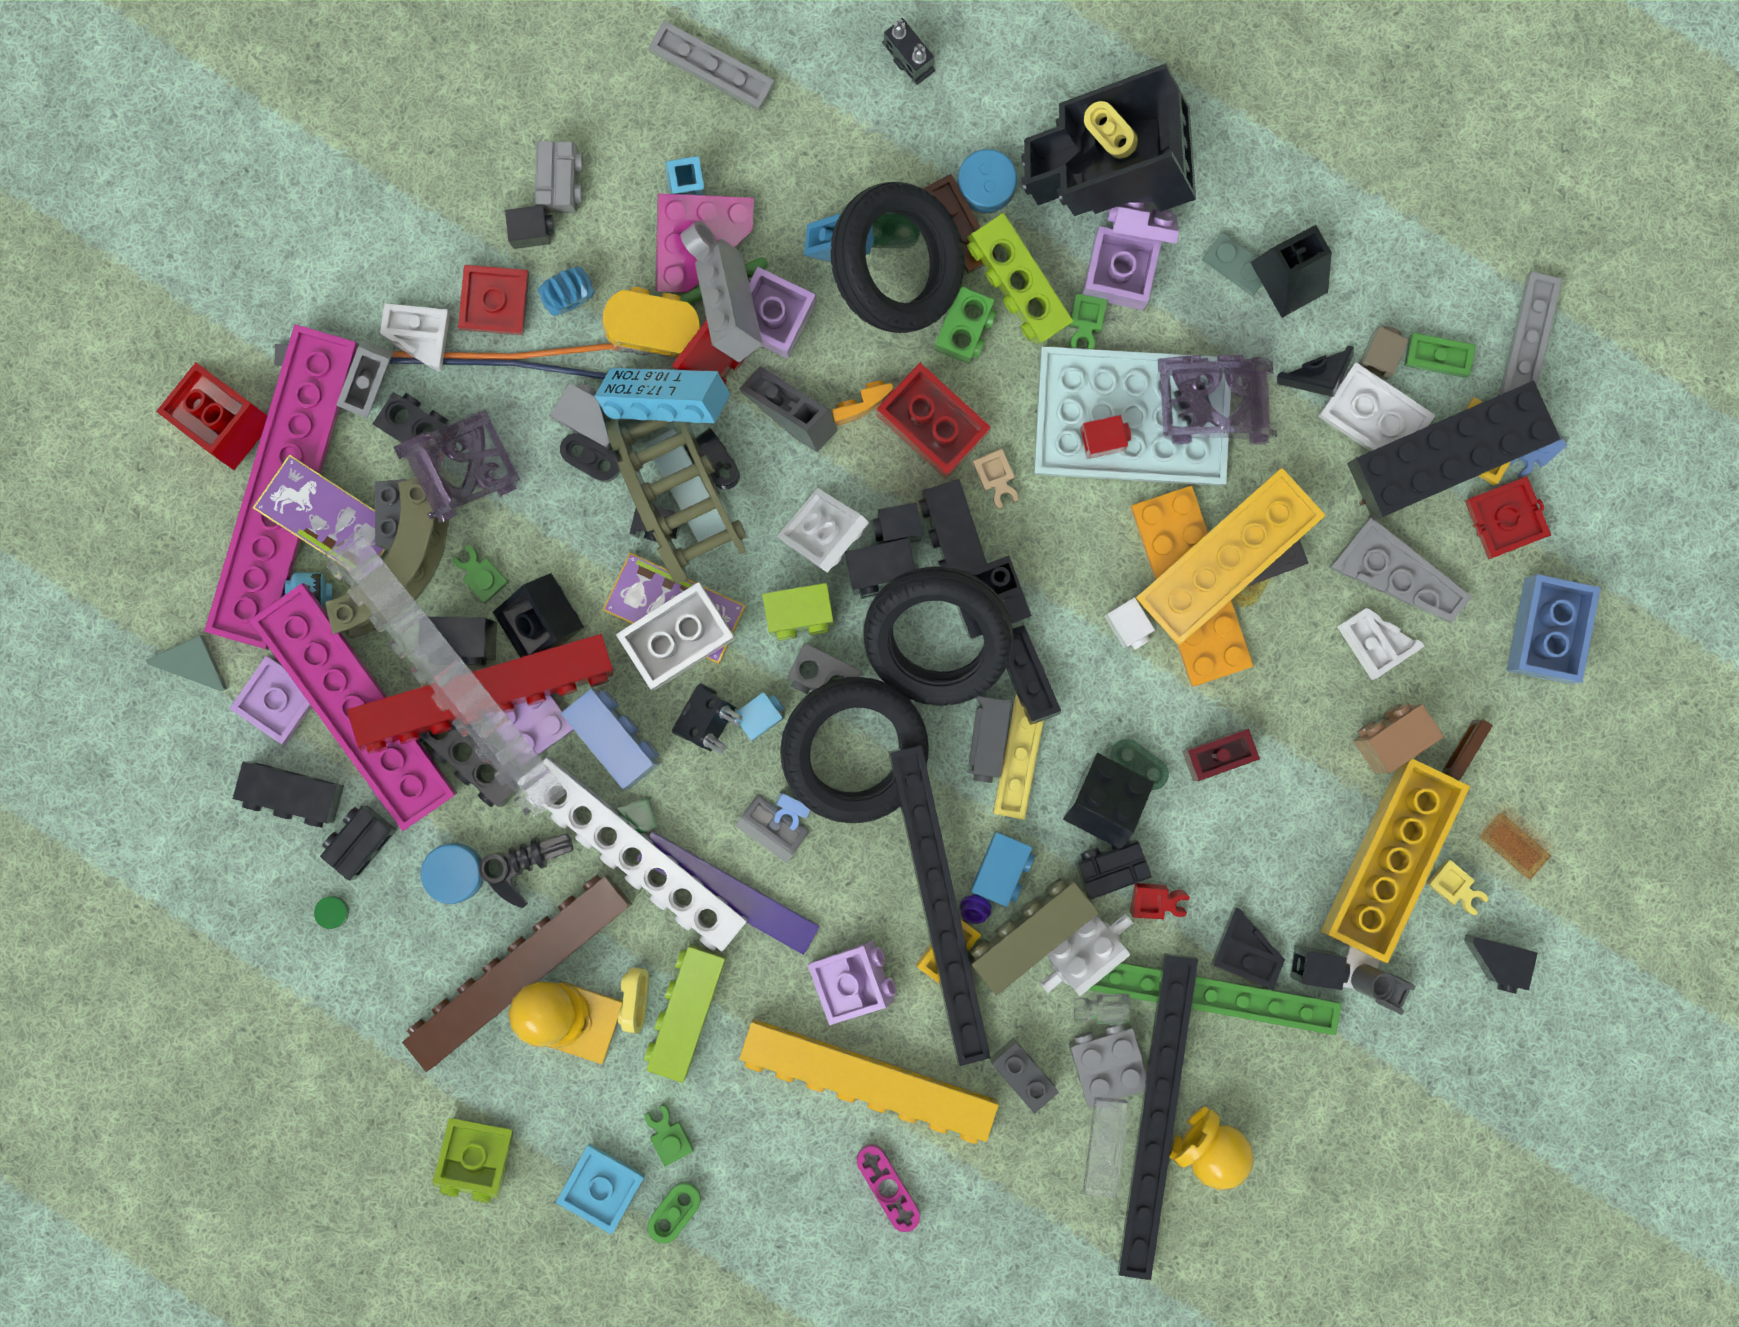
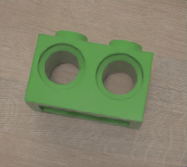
[934,286,997,364]

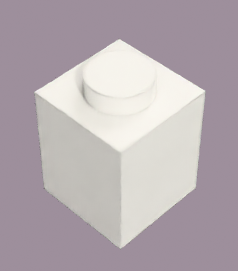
[1104,597,1155,650]

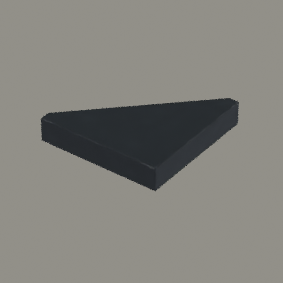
[1277,345,1354,397]

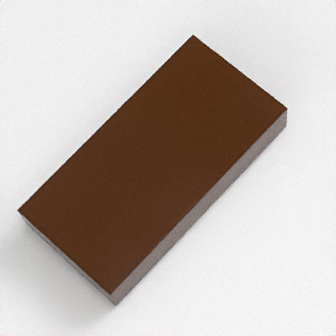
[1442,719,1493,780]

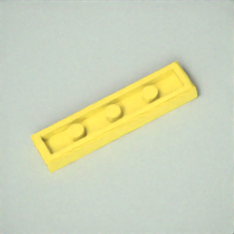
[993,693,1044,820]

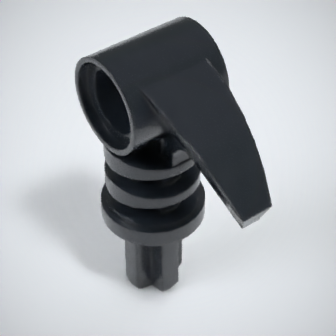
[478,834,574,908]

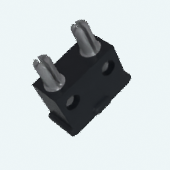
[882,18,935,85]
[672,683,743,754]

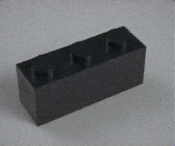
[918,479,987,572]
[232,761,344,828]

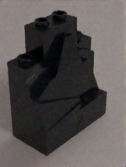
[1021,63,1196,216]

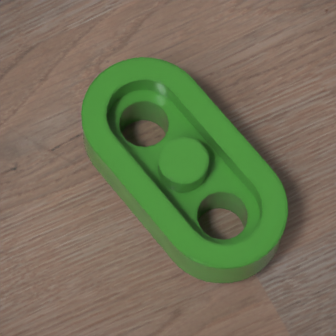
[648,1182,701,1244]

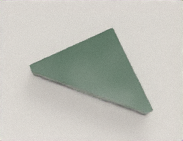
[146,635,227,691]

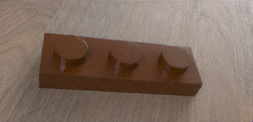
[923,174,997,274]

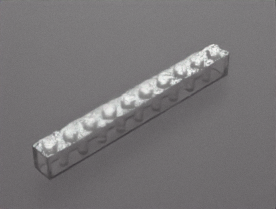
[325,530,567,817]

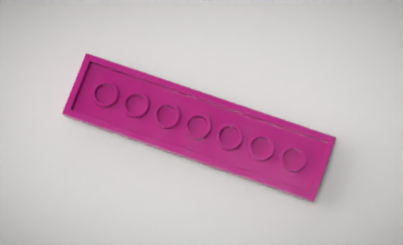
[249,583,457,831]

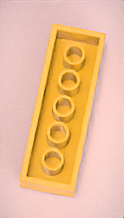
[1320,759,1470,964]

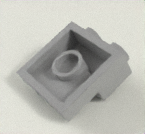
[1068,1022,1146,1108]

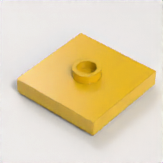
[551,981,623,1064]

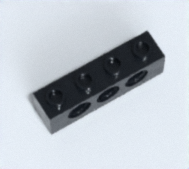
[418,721,529,807]

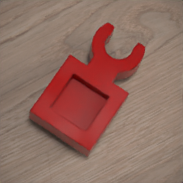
[1130,883,1190,920]

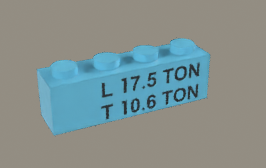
[595,368,730,423]

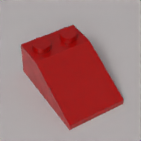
[156,362,267,470]

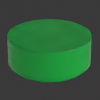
[314,896,349,929]

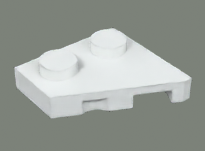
[1337,608,1425,680]

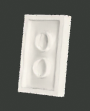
[1318,362,1435,451]
[777,488,869,573]

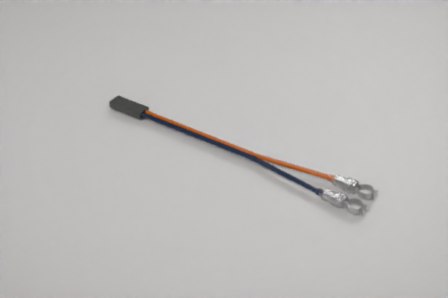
[274,343,668,379]

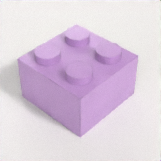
[1082,226,1162,311]
[749,267,816,359]

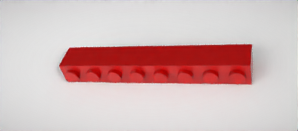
[347,634,613,754]

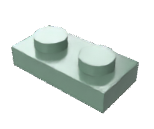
[1202,232,1262,297]

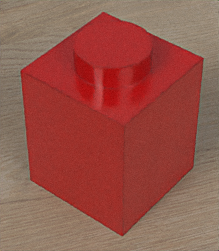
[1080,415,1131,459]

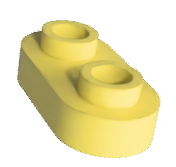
[1084,101,1138,159]
[618,967,649,1034]

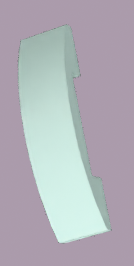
[646,428,733,555]

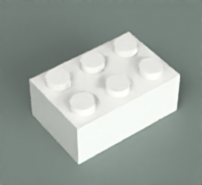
[616,582,736,690]

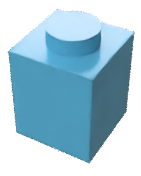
[734,692,785,741]

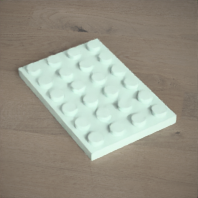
[1034,347,1233,486]

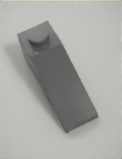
[739,366,838,452]

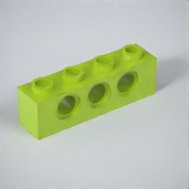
[967,212,1073,344]

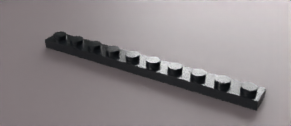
[888,744,991,1066]
[1117,953,1198,1280]

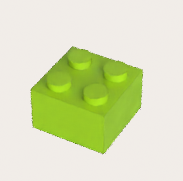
[762,583,834,641]

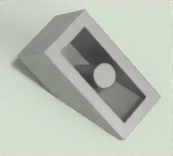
[551,383,612,451]

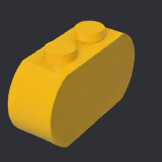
[602,287,700,358]

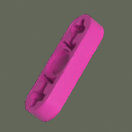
[857,1144,920,1232]

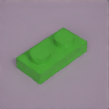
[1404,333,1476,378]

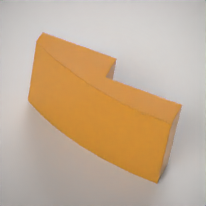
[832,380,893,426]

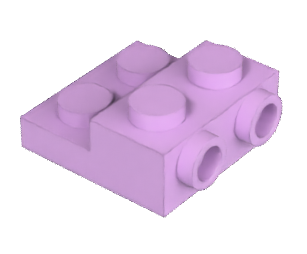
[1107,203,1179,244]
[807,941,896,1025]

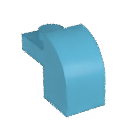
[665,156,704,195]

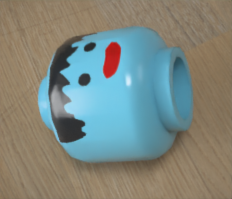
[285,572,333,609]

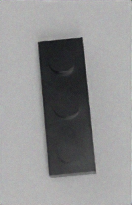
[1006,625,1061,725]

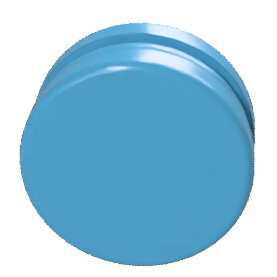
[957,149,1017,213]
[421,843,484,904]

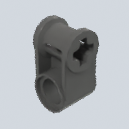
[1351,964,1416,1015]

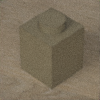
[1359,326,1409,380]

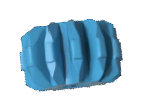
[538,267,595,316]

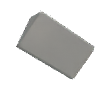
[735,795,809,863]

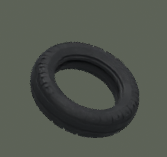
[830,182,965,333]
[863,566,1014,706]
[780,677,929,823]

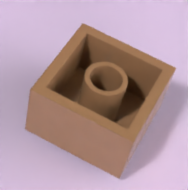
[1353,703,1444,773]

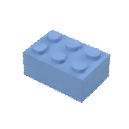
[1506,574,1601,684]
[561,688,660,789]

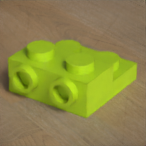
[432,1118,514,1203]

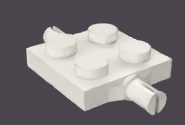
[1040,913,1134,996]

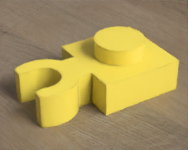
[1426,859,1489,915]

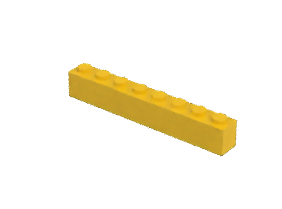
[739,1019,999,1144]

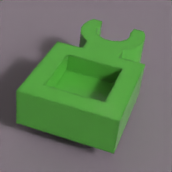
[1069,293,1107,349]
[452,545,509,604]
[644,1104,694,1167]

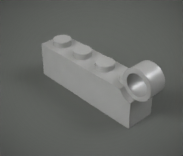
[681,221,763,362]

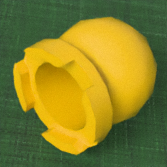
[508,981,588,1048]
[1169,1106,1254,1190]

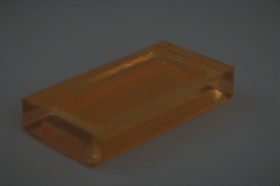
[1479,813,1551,880]

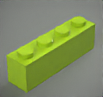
[644,944,727,1083]

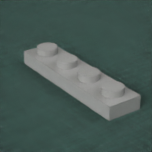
[648,21,775,111]
[1499,271,1562,395]

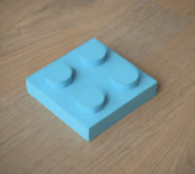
[555,1143,645,1235]

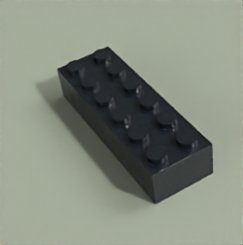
[1347,380,1561,521]

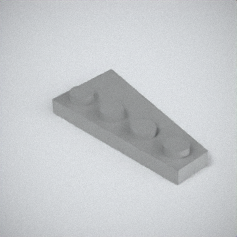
[1329,517,1472,623]

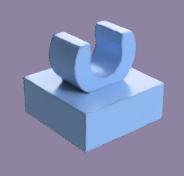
[774,792,810,830]

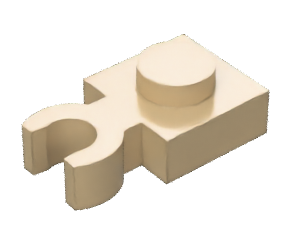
[972,449,1018,510]

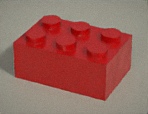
[876,362,991,479]

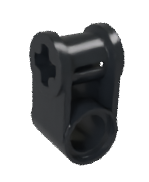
[684,428,740,490]

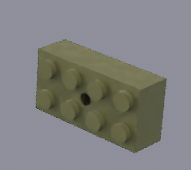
[969,878,1099,996]

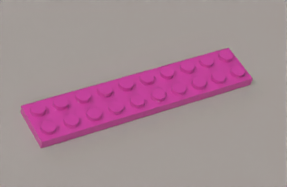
[204,324,359,650]

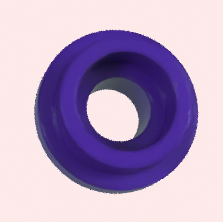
[960,894,992,924]

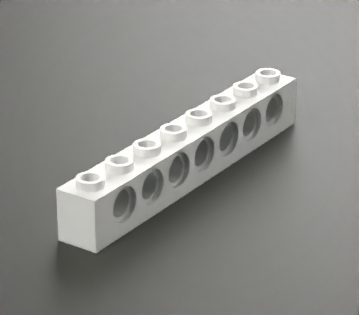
[522,757,748,952]

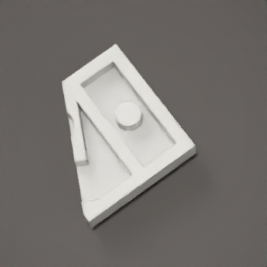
[380,303,450,372]

